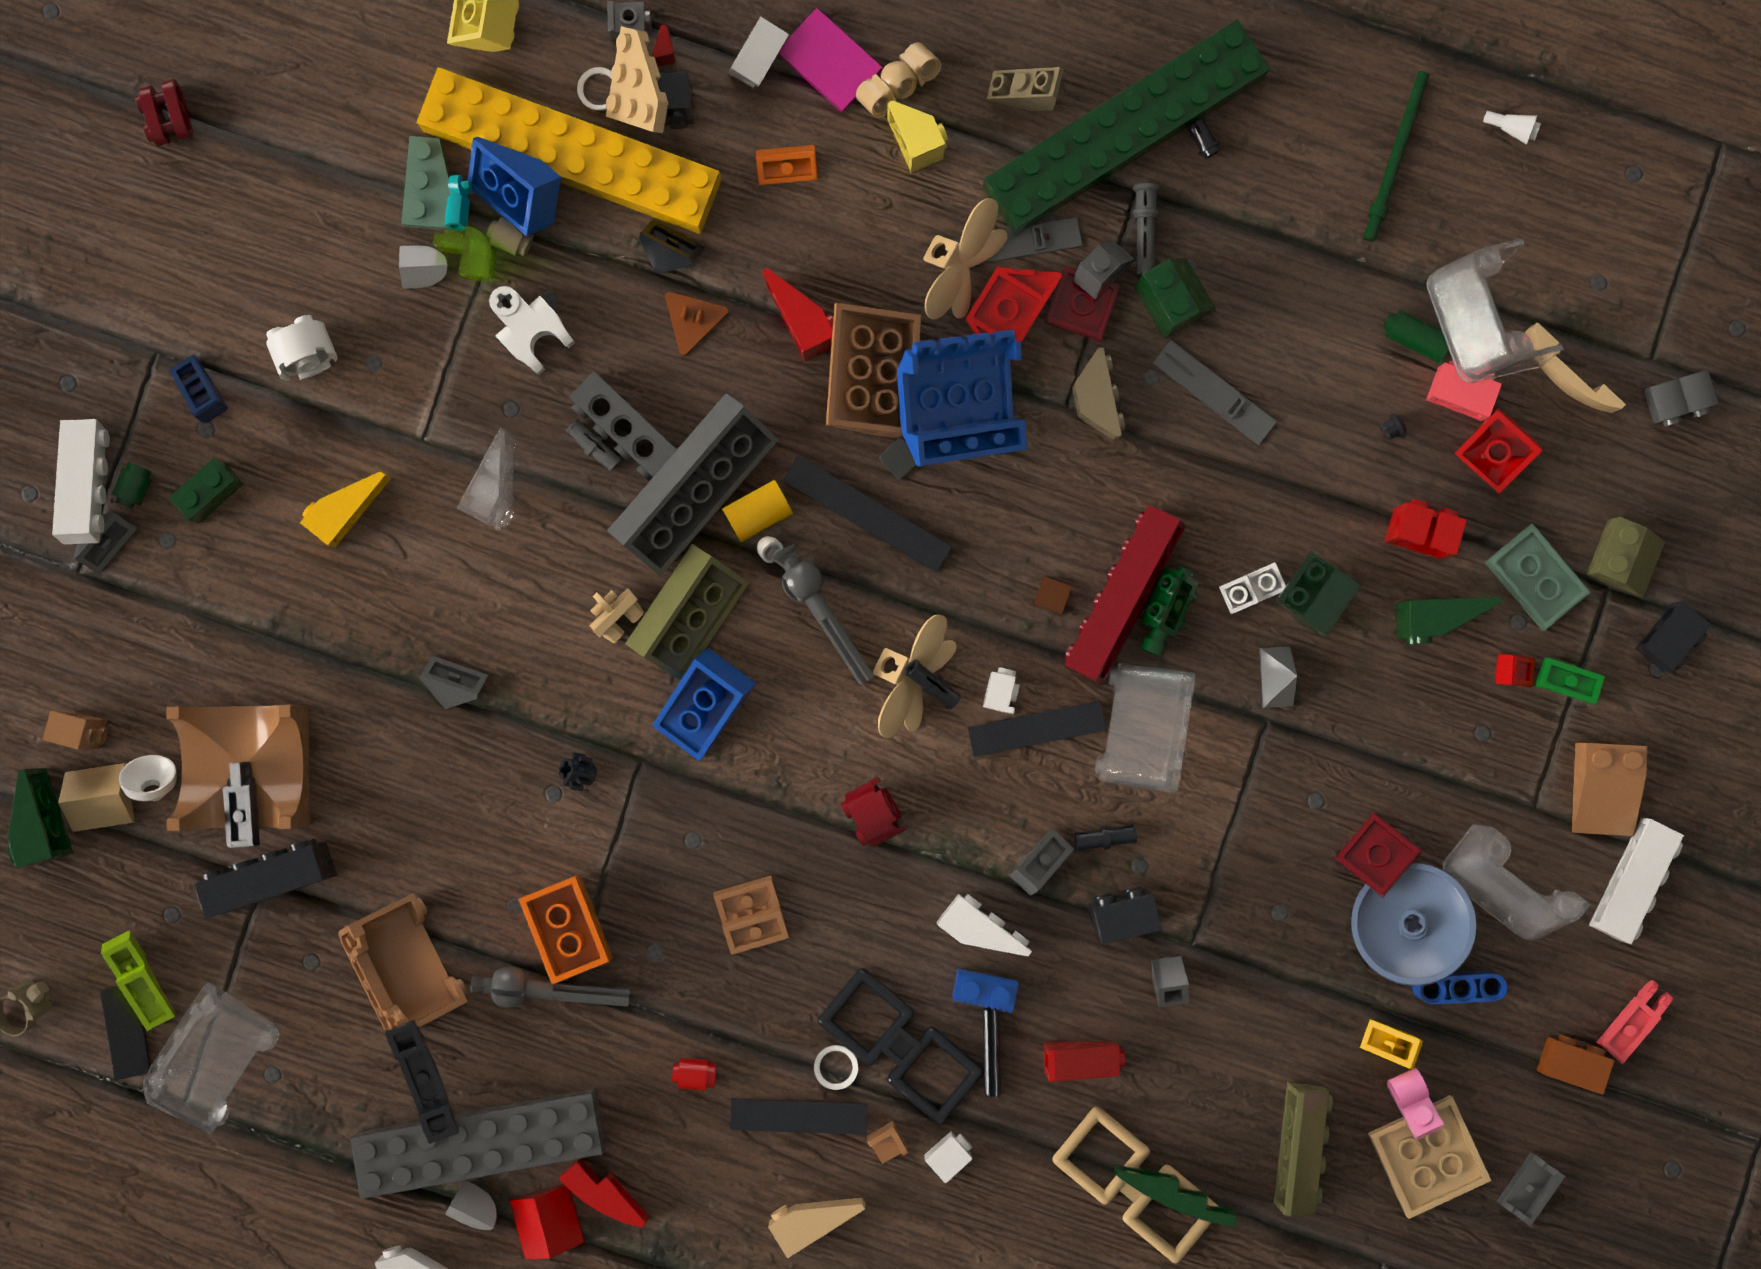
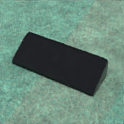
[100,986,152,1081]

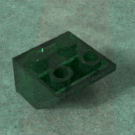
[1276,551,1361,636]

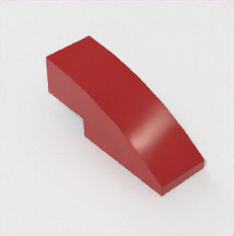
[558,1158,649,1228]

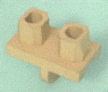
[589,588,645,643]

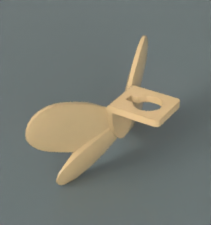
[923,198,1007,320]
[873,614,956,738]

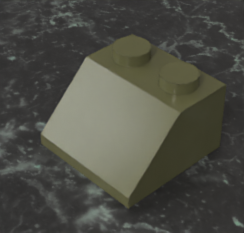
[1586,517,1665,598]

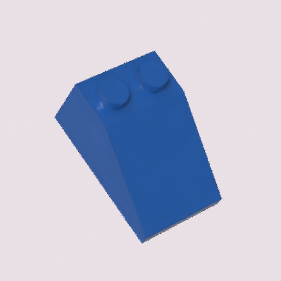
[468,137,561,236]
[652,648,756,762]

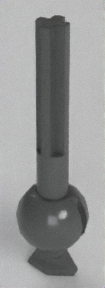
[771,544,874,685]
[470,966,630,1009]

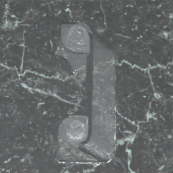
[1095,662,1195,794]
[1443,824,1591,941]
[143,982,279,1134]

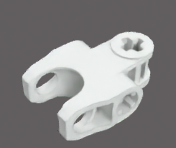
[489,286,575,375]

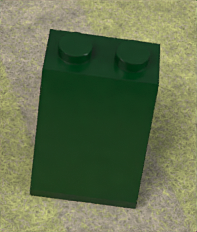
[1134,258,1216,339]

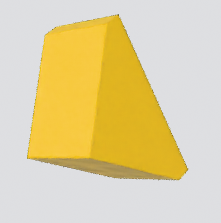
[1360,1019,1423,1070]

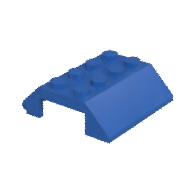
[897,330,1027,466]

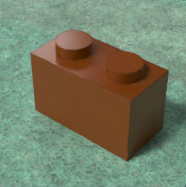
[1536,1034,1615,1095]

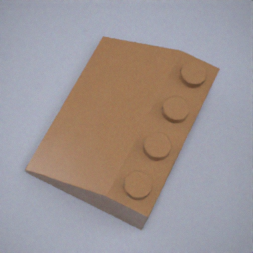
[826,303,921,438]

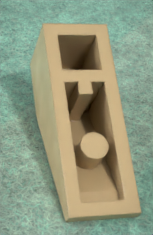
[768,1198,865,1259]

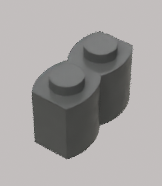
[1644,370,1718,427]

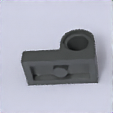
[1009,828,1074,896]

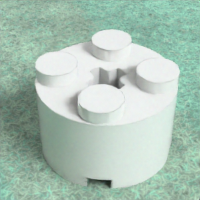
[266,315,338,381]

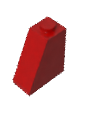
[1044,1041,1125,1082]

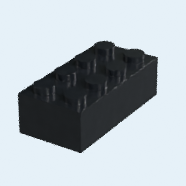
[194,839,337,919]

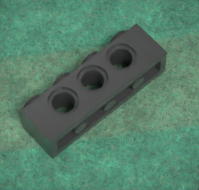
[569,371,677,481]

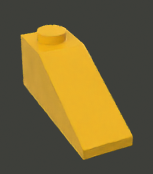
[300,471,392,548]

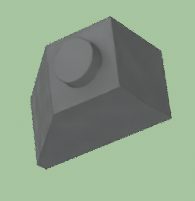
[1073,240,1135,300]

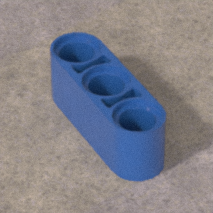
[1412,970,1507,1004]

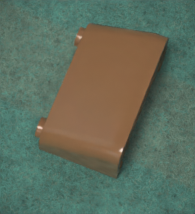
[338,893,468,1030]

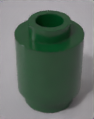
[112,462,152,509]

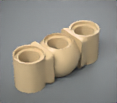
[856,42,941,118]

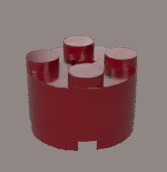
[841,777,906,847]

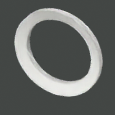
[577,67,612,111]
[814,1045,858,1090]

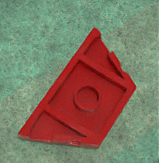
[966,267,1063,360]

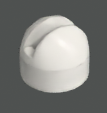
[757,536,783,563]

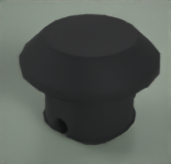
[1380,414,1407,440]

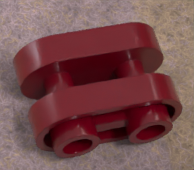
[135,79,194,147]

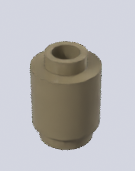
[487,217,534,257]

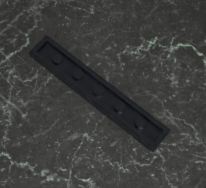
[782,455,952,573]

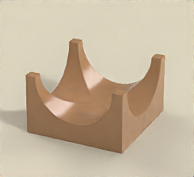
[166,705,310,831]

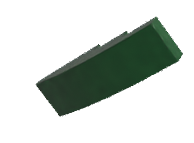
[1115,1165,1237,1228]

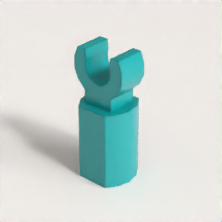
[444,174,472,231]

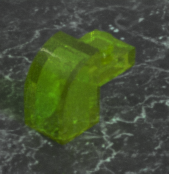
[433,226,497,284]

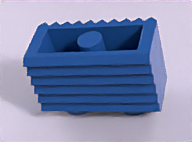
[952,968,1018,1013]

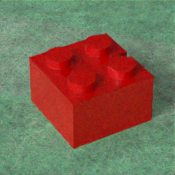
[1384,499,1467,559]

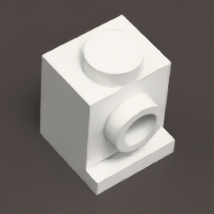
[983,667,1019,714]

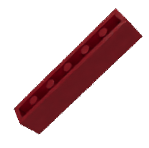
[1064,505,1186,685]

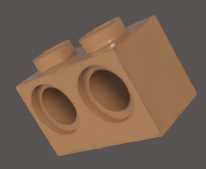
[42,710,108,750]

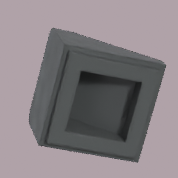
[879,437,917,481]

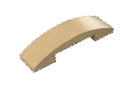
[1525,322,1626,413]

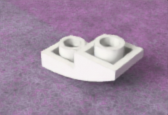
[1219,562,1288,614]

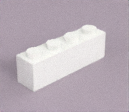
[52,419,110,544]
[1589,818,1684,944]

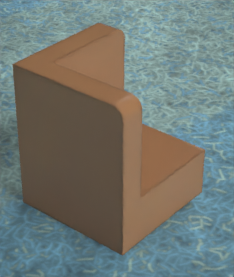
[867,1121,909,1164]

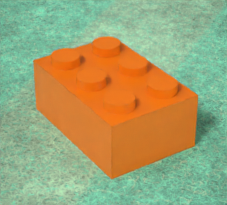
[518,874,613,985]

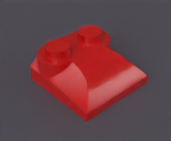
[1455,408,1543,493]

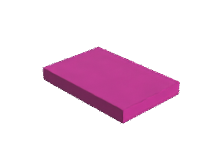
[777,8,882,113]

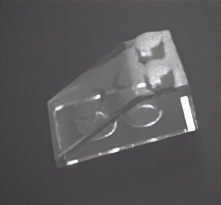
[457,428,515,531]

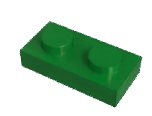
[1535,657,1605,705]

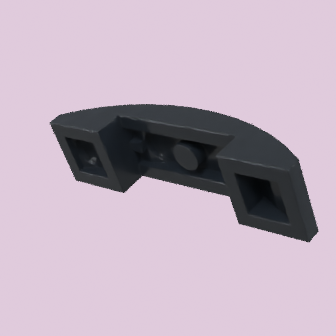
[384,1020,458,1144]

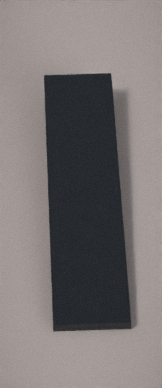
[968,701,1106,757]
[730,1099,867,1135]

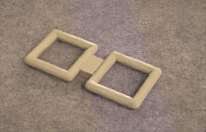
[1052,1106,1219,1263]

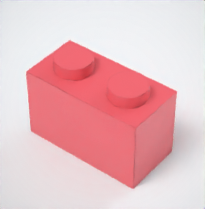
[1426,361,1502,421]

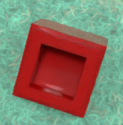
[651,25,676,67]
[1495,654,1535,687]

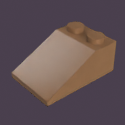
[1572,743,1647,836]

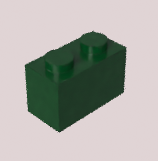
[169,458,244,524]

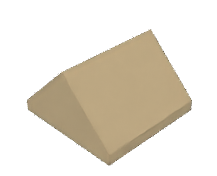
[58,763,135,832]

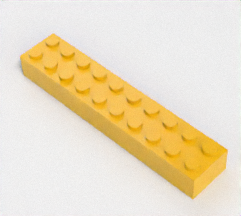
[416,67,722,235]

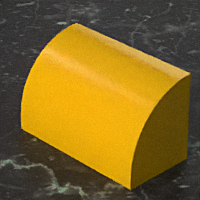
[722,480,793,543]

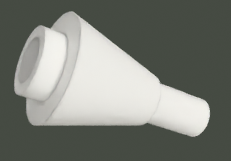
[1483,110,1541,145]

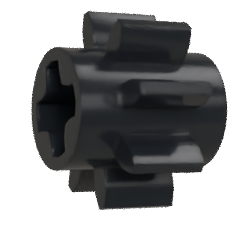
[559,752,597,792]

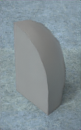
[399,245,448,289]
[445,1180,497,1230]

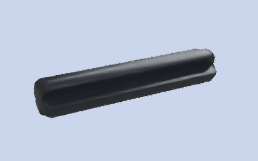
[983,1007,1001,1098]

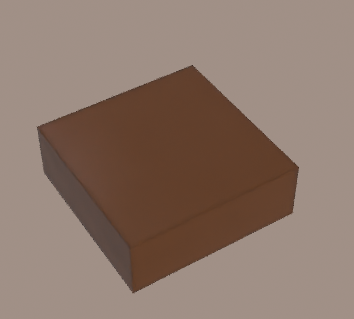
[1033,576,1072,615]

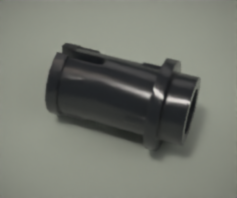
[1187,118,1220,159]

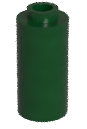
[1383,310,1453,364]

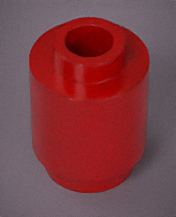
[672,1058,717,1091]

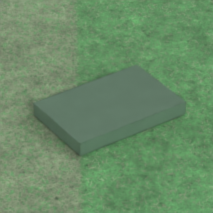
[1484,523,1591,631]

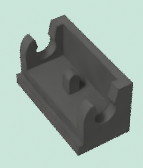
[1496,1152,1566,1226]

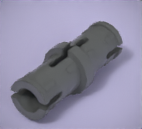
[565,419,622,473]

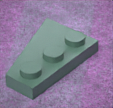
[401,136,463,232]

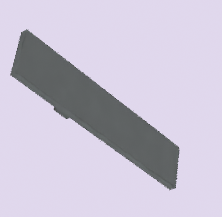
[950,217,1082,264]
[1152,340,1277,445]

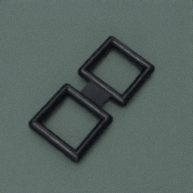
[818,968,984,1124]

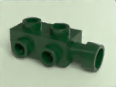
[1140,566,1199,658]

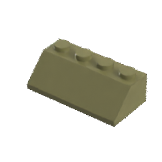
[625,544,750,681]
[1274,1082,1333,1216]

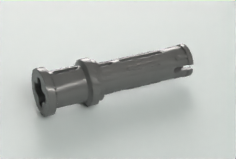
[1133,183,1160,277]

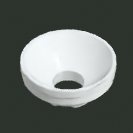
[119,755,177,802]

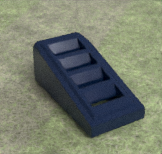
[169,354,228,423]

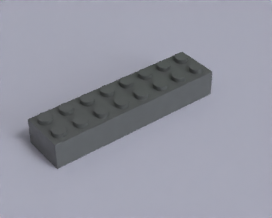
[350,1088,606,1199]

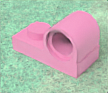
[1387,1068,1444,1141]

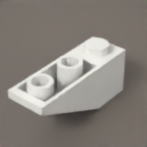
[937,893,1032,956]

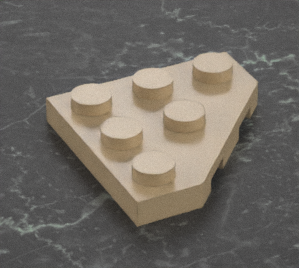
[606,26,668,133]

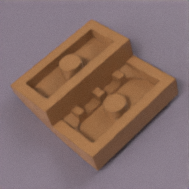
[713,876,789,955]

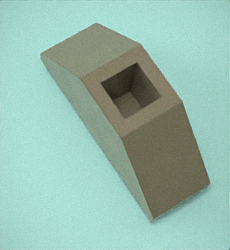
[987,67,1064,111]
[1072,347,1125,440]

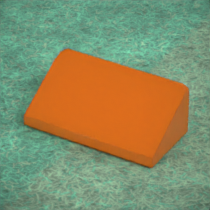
[756,145,818,185]

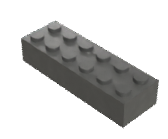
[607,393,779,576]

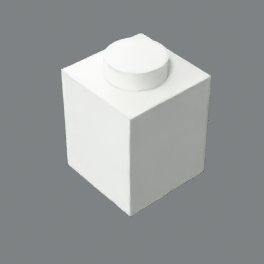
[924,1131,973,1184]

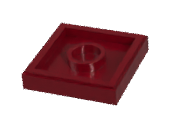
[1045,266,1121,343]
[1335,812,1422,898]

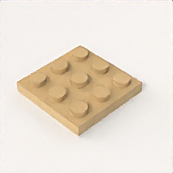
[1368,1095,1491,1219]

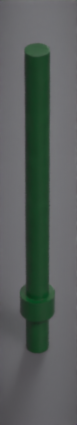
[1363,71,1430,242]

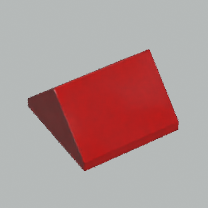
[510,1184,585,1259]

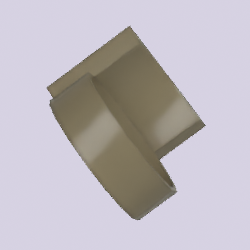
[0,979,53,1036]

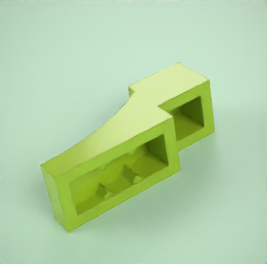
[101,930,175,1031]

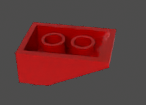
[762,268,833,362]

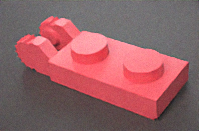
[1596,980,1673,1064]

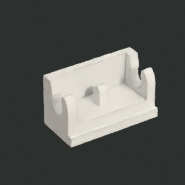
[728,17,789,88]

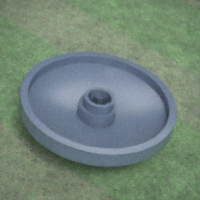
[1351,863,1476,986]

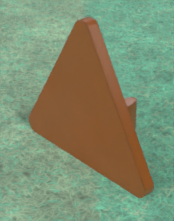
[665,292,729,356]

